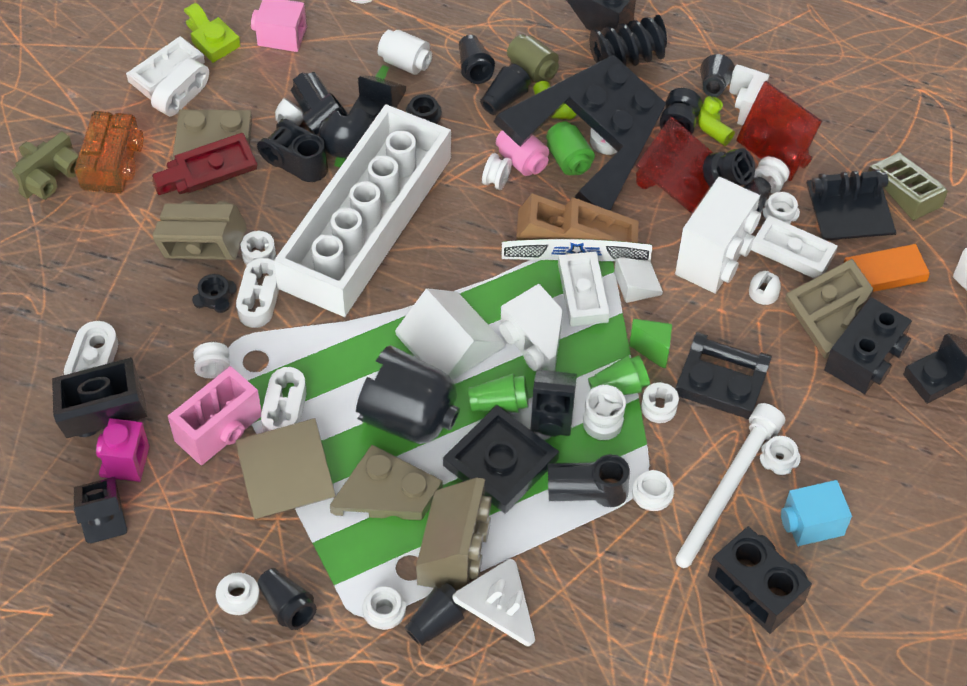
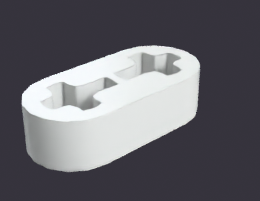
[151,58,209,117]
[236,258,279,328]
[261,367,306,432]

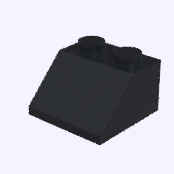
[52,357,147,439]

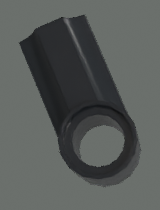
[290,72,349,135]
[548,454,630,507]

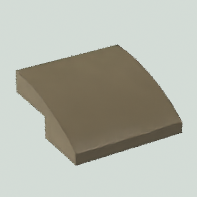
[235,418,336,520]

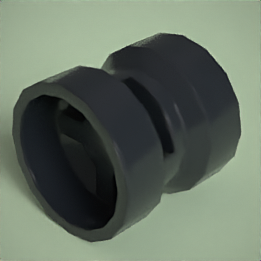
[659,88,702,139]
[703,148,755,187]

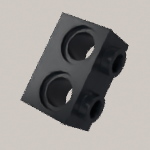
[708,526,812,634]

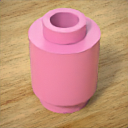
[496,130,549,176]

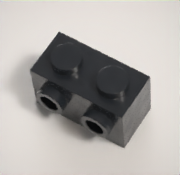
[824,297,912,394]

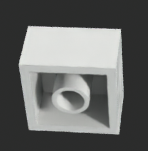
[675,177,761,294]

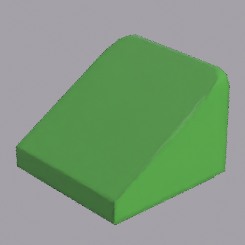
[629,319,672,368]

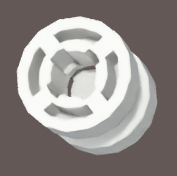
[583,385,626,440]

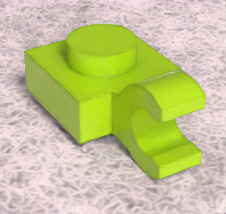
[184,3,241,63]

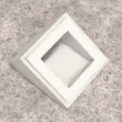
[614,257,663,303]

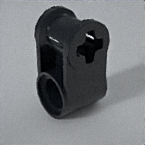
[257,119,328,182]

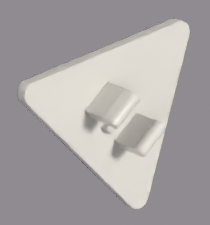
[452,559,535,646]

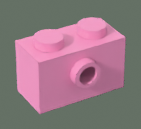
[168,366,262,466]

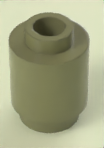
[507,34,559,83]

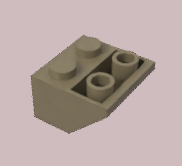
[416,478,492,591]

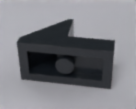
[348,76,406,120]
[903,333,967,404]
[73,477,127,544]

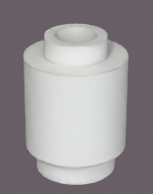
[378,30,432,75]

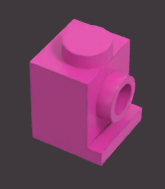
[96,418,150,482]

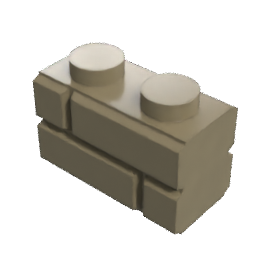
[153,201,247,260]

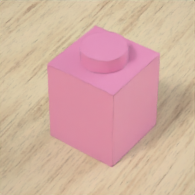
[251,0,307,52]

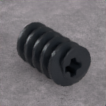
[589,15,667,66]

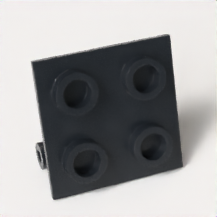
[806,169,896,241]

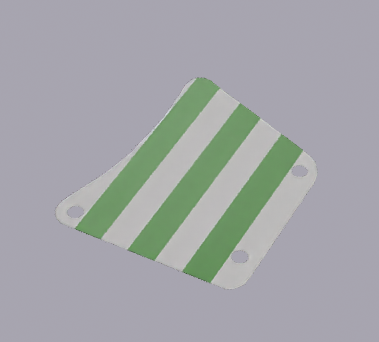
[228,260,650,617]

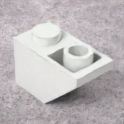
[499,284,563,371]

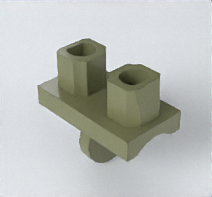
[12,131,83,200]

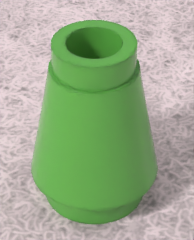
[588,355,650,395]
[469,373,529,413]

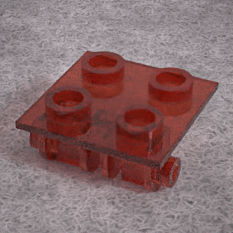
[736,81,822,181]
[636,117,713,213]

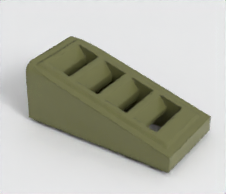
[869,153,948,221]

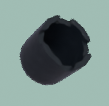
[356,345,460,444]

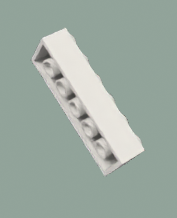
[274,104,451,317]

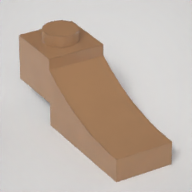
[516,193,639,243]

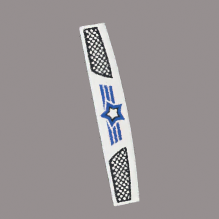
[502,239,652,262]

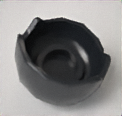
[318,108,374,159]

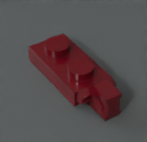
[152,133,258,195]

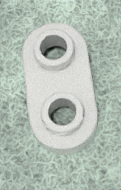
[64,321,118,375]

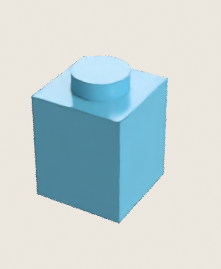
[781,480,852,546]

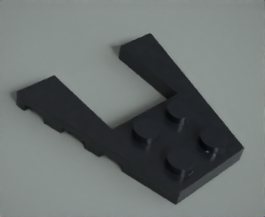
[493,55,666,210]

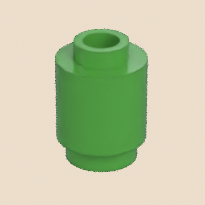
[546,121,595,175]

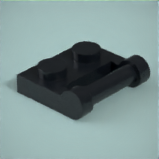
[675,332,772,419]

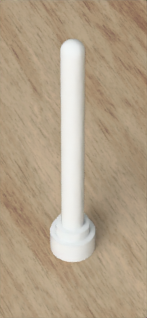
[676,403,785,568]

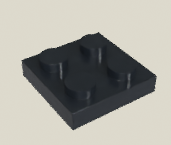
[443,405,559,514]

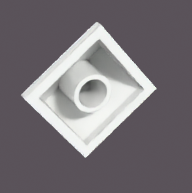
[395,288,505,381]

